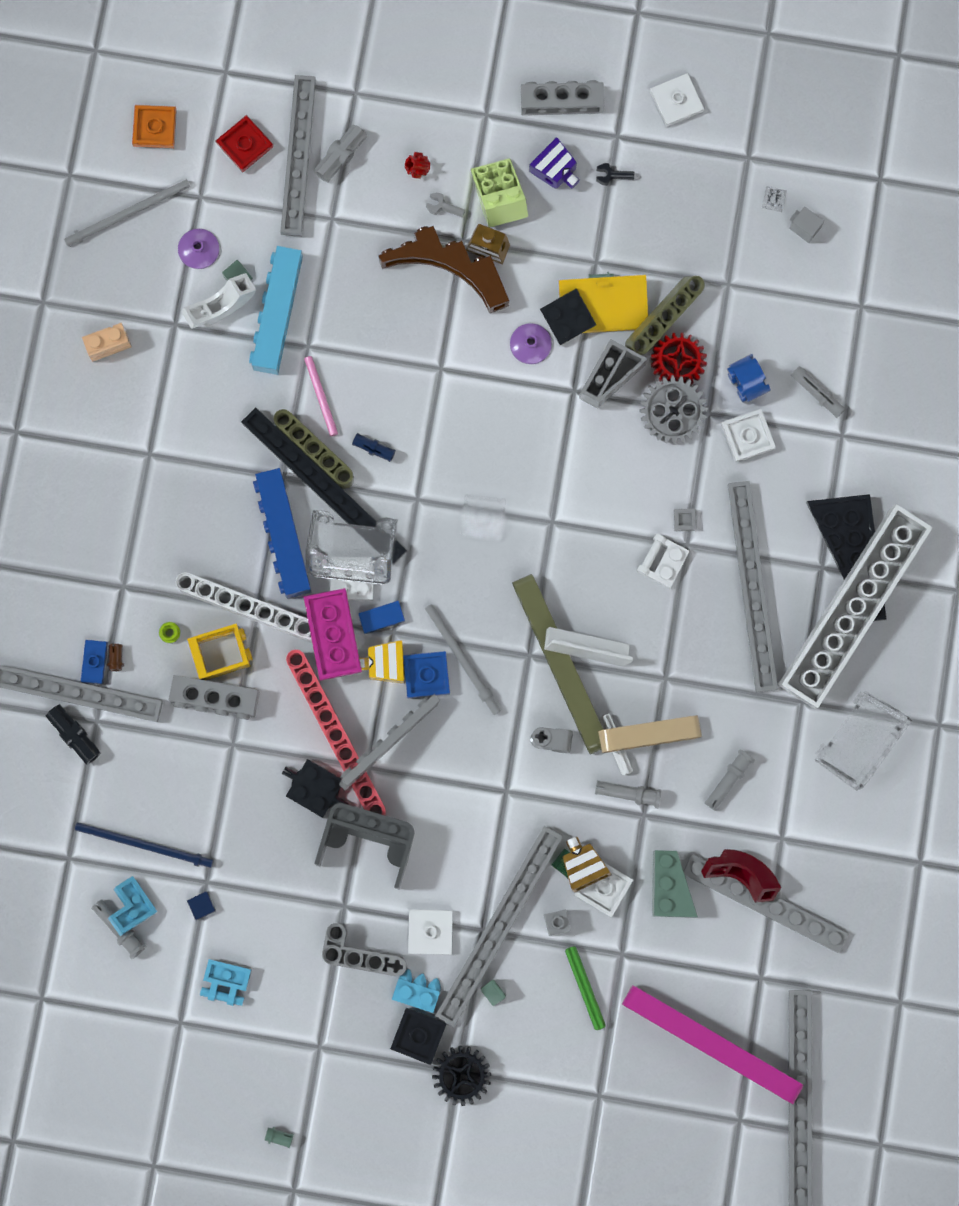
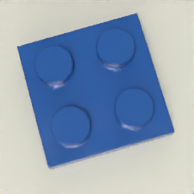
[403,651,450,699]

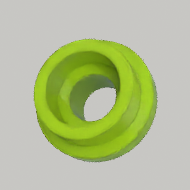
[159,622,181,643]

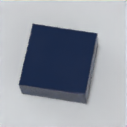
[187,891,216,920]

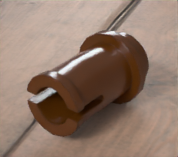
[107,644,124,672]

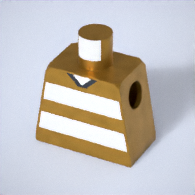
[466,224,510,265]
[563,837,611,893]

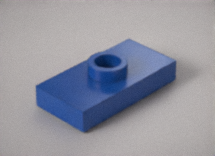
[80,640,108,685]

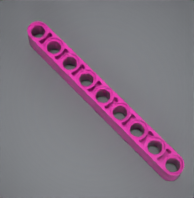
[622,985,804,1104]

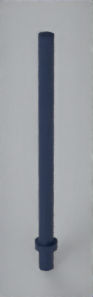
[75,822,214,868]

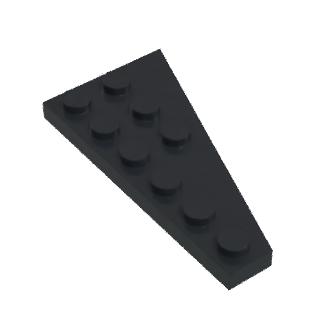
[806,494,887,622]

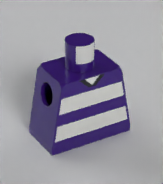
[529,137,580,189]

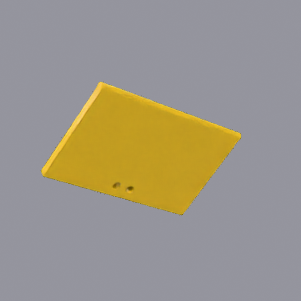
[559,275,650,333]

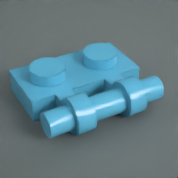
[200,959,252,1006]

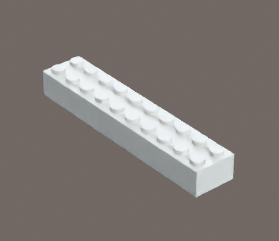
[778,504,933,708]

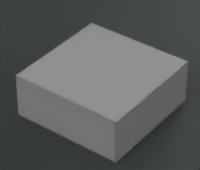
[674,509,696,531]

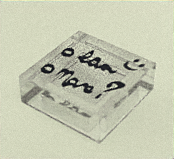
[762,186,787,212]

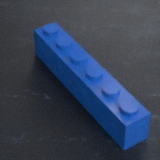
[253,468,312,599]

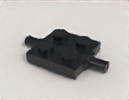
[282,759,349,818]

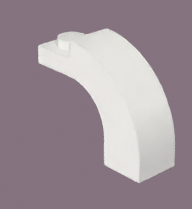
[181,273,256,329]

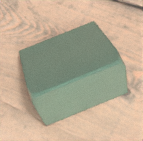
[222,260,253,281]
[481,980,506,1006]

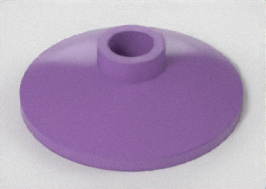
[178,229,219,269]
[510,323,552,364]

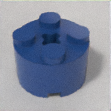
[727,354,771,403]

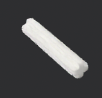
[599,714,633,776]

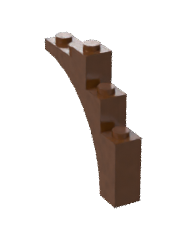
[378,226,509,314]

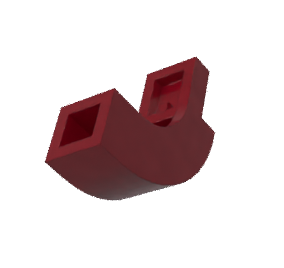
[701,849,781,903]

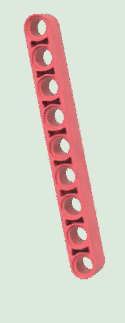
[286,650,386,816]

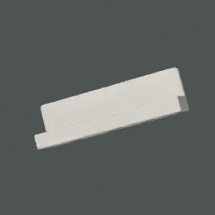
[544,627,633,667]

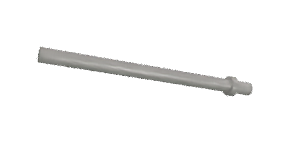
[64,179,190,246]

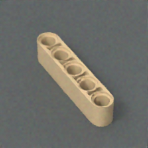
[598,715,702,753]

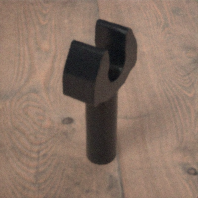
[596,163,635,186]

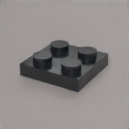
[540,289,596,345]
[390,1008,447,1065]

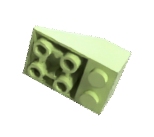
[471,158,528,228]

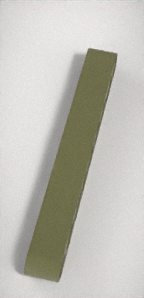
[512,574,603,755]

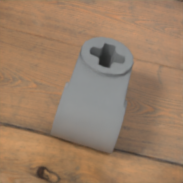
[530,727,573,753]

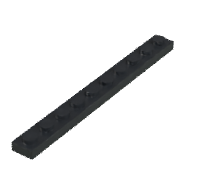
[241,407,407,567]

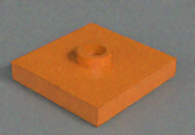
[132,105,177,148]

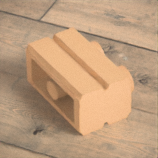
[82,323,132,362]

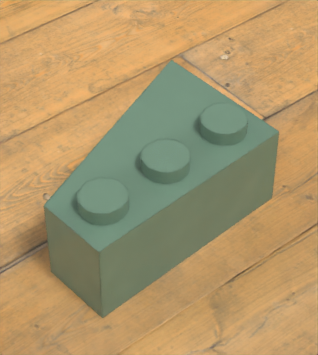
[652,850,698,918]

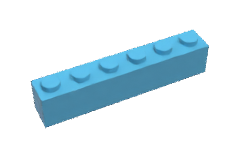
[249,246,303,375]

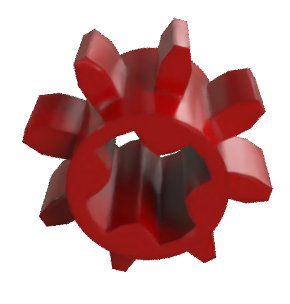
[405,152,430,179]

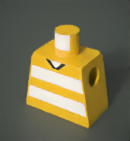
[359,640,404,684]

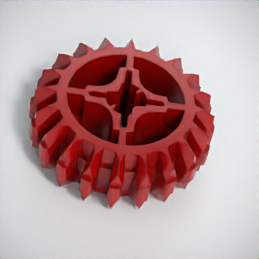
[650,332,707,386]

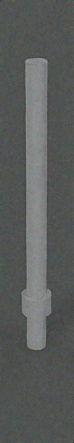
[425,604,501,715]

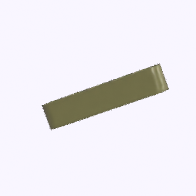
[625,276,705,355]
[273,409,354,489]

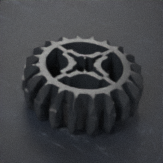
[432,1045,491,1106]

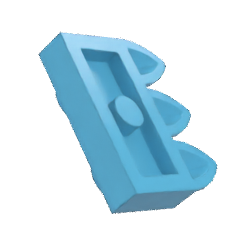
[392,969,441,1013]

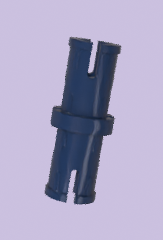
[352,433,396,462]

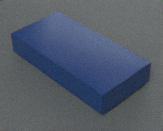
[358,600,405,634]

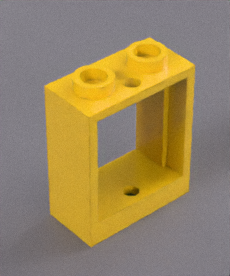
[187,623,253,681]

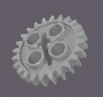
[639,375,708,444]

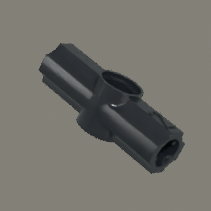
[45,704,101,765]

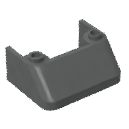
[314,803,415,890]

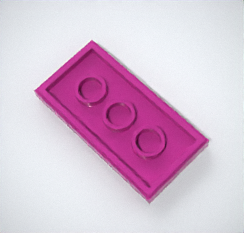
[303,588,362,681]

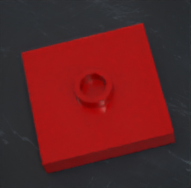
[215,115,274,173]

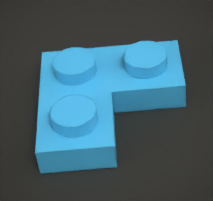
[108,876,157,936]

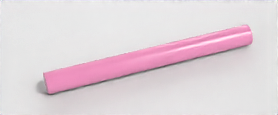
[304,356,338,436]

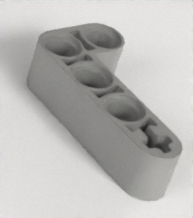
[322,923,407,976]

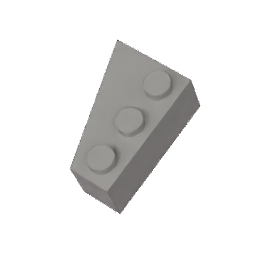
[579,339,647,409]

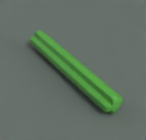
[565,946,606,1030]

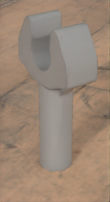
[426,193,465,218]

